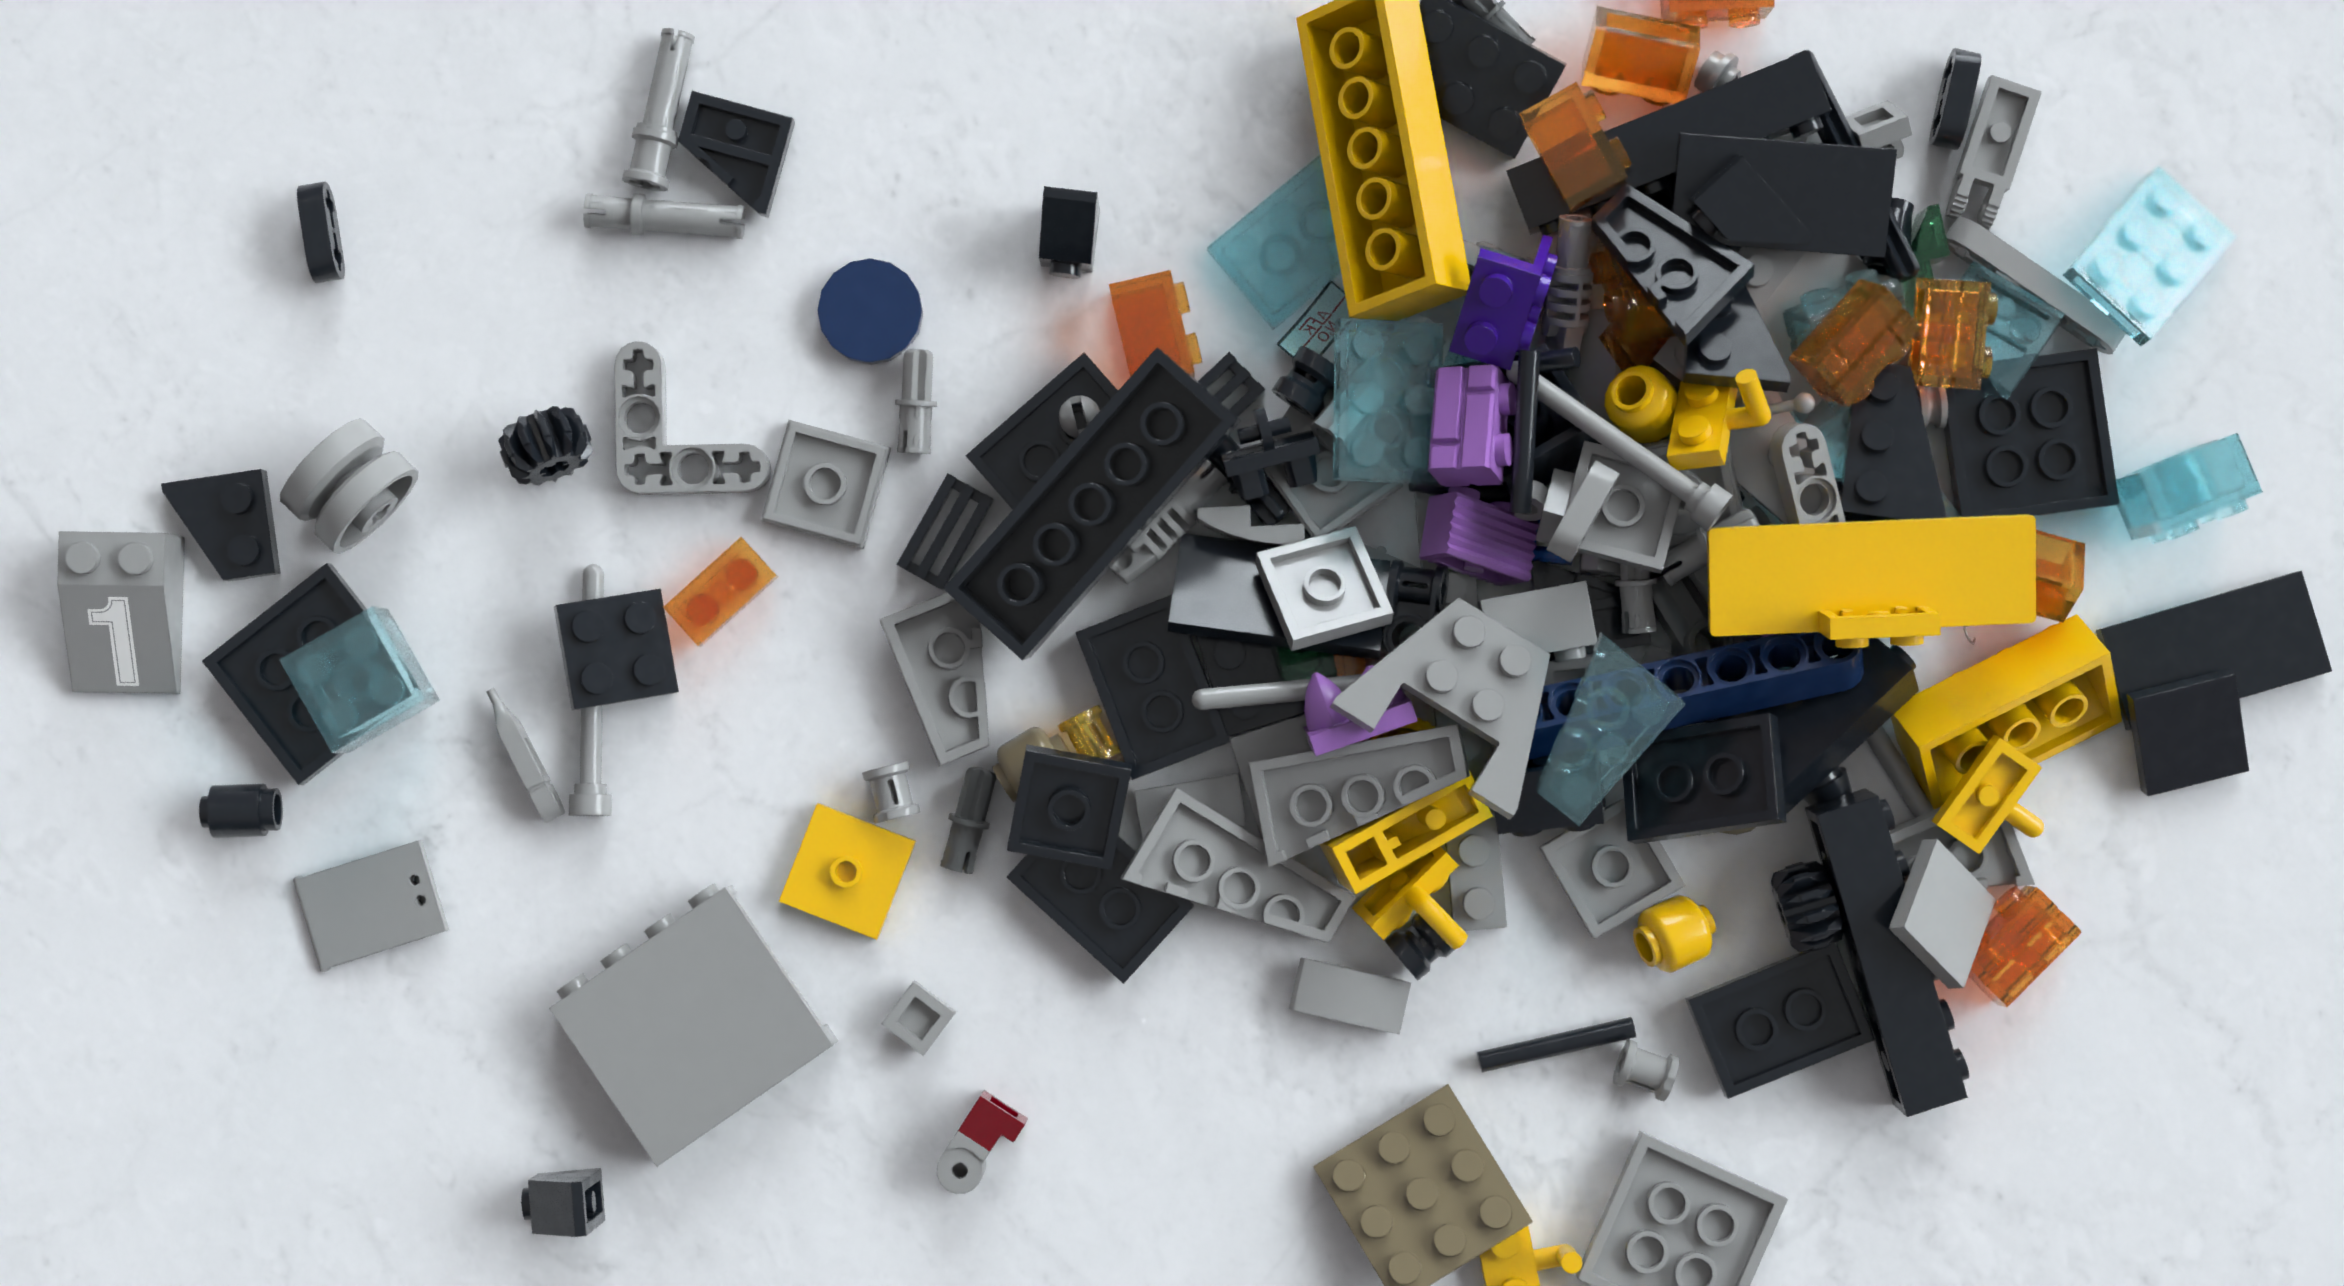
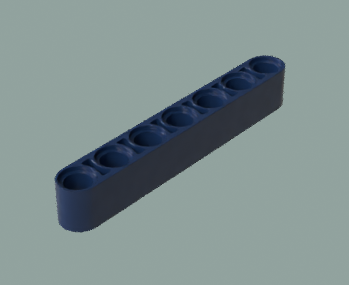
[1528,632,1864,760]

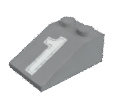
[57,531,185,694]

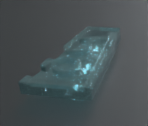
[1536,632,1685,826]

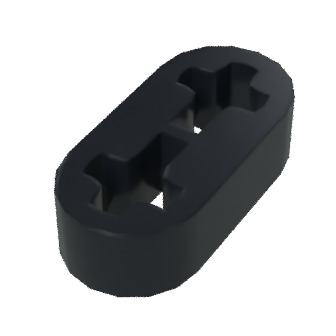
[1929,48,1982,150]
[297,182,345,283]

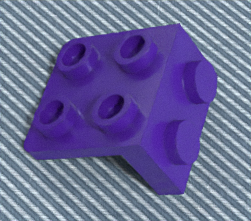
[1449,234,1558,370]

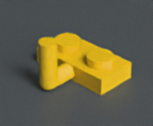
[1666,369,1771,471]
[1931,735,2044,854]
[1352,847,1468,949]
[1479,1226,1583,1286]

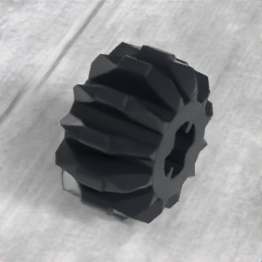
[498,406,593,486]
[1771,861,1844,952]

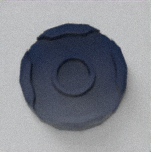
[817,258,923,365]

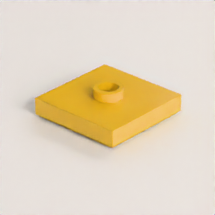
[779,803,916,940]

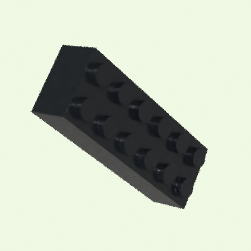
[943,347,1241,661]

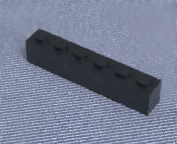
[1506,50,1832,237]
[1805,788,1969,1117]

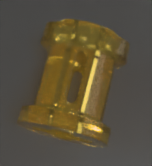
[1057,705,1121,759]

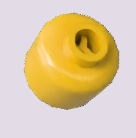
[1604,365,1678,444]
[1633,895,1716,973]

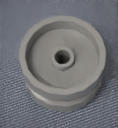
[280,418,419,554]

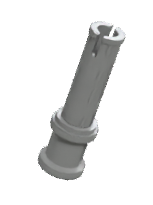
[622,28,695,191]

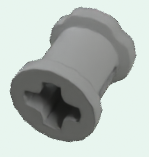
[862,761,920,824]
[1613,1039,1680,1102]

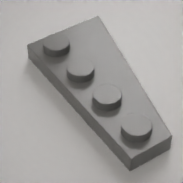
[1249,724,1470,867]
[1120,788,1356,943]

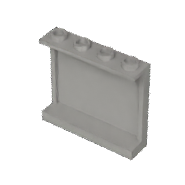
[549,884,838,1167]

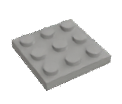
[1575,1131,1788,1286]

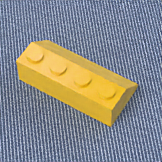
[1891,614,2122,810]

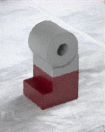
[937,1090,1028,1194]

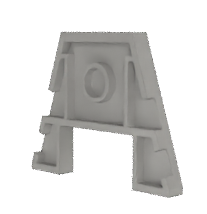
[1330,597,1551,820]

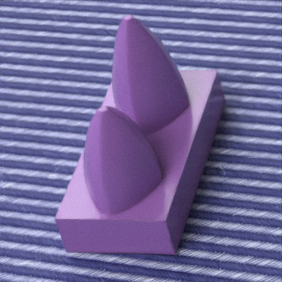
[1303,665,1418,756]

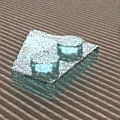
[1943,260,2065,400]

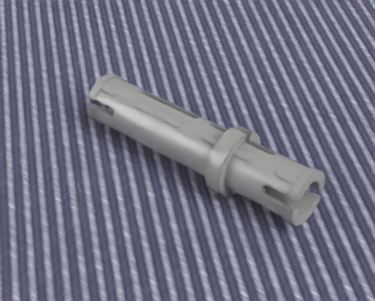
[583,193,745,239]

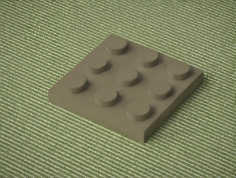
[1313,1084,1533,1286]

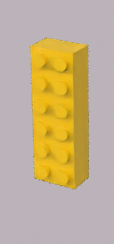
[1296,0,1470,326]

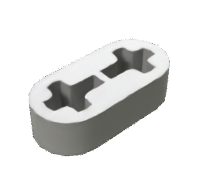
[1546,461,1620,563]

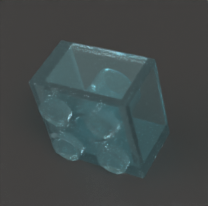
[2116,432,2263,544]
[279,606,440,753]

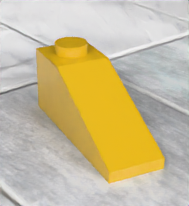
[1320,770,1493,894]

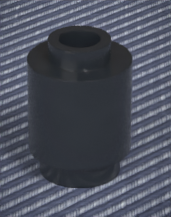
[199,784,283,838]

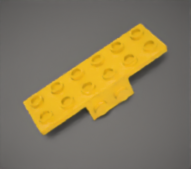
[1707,514,2036,648]

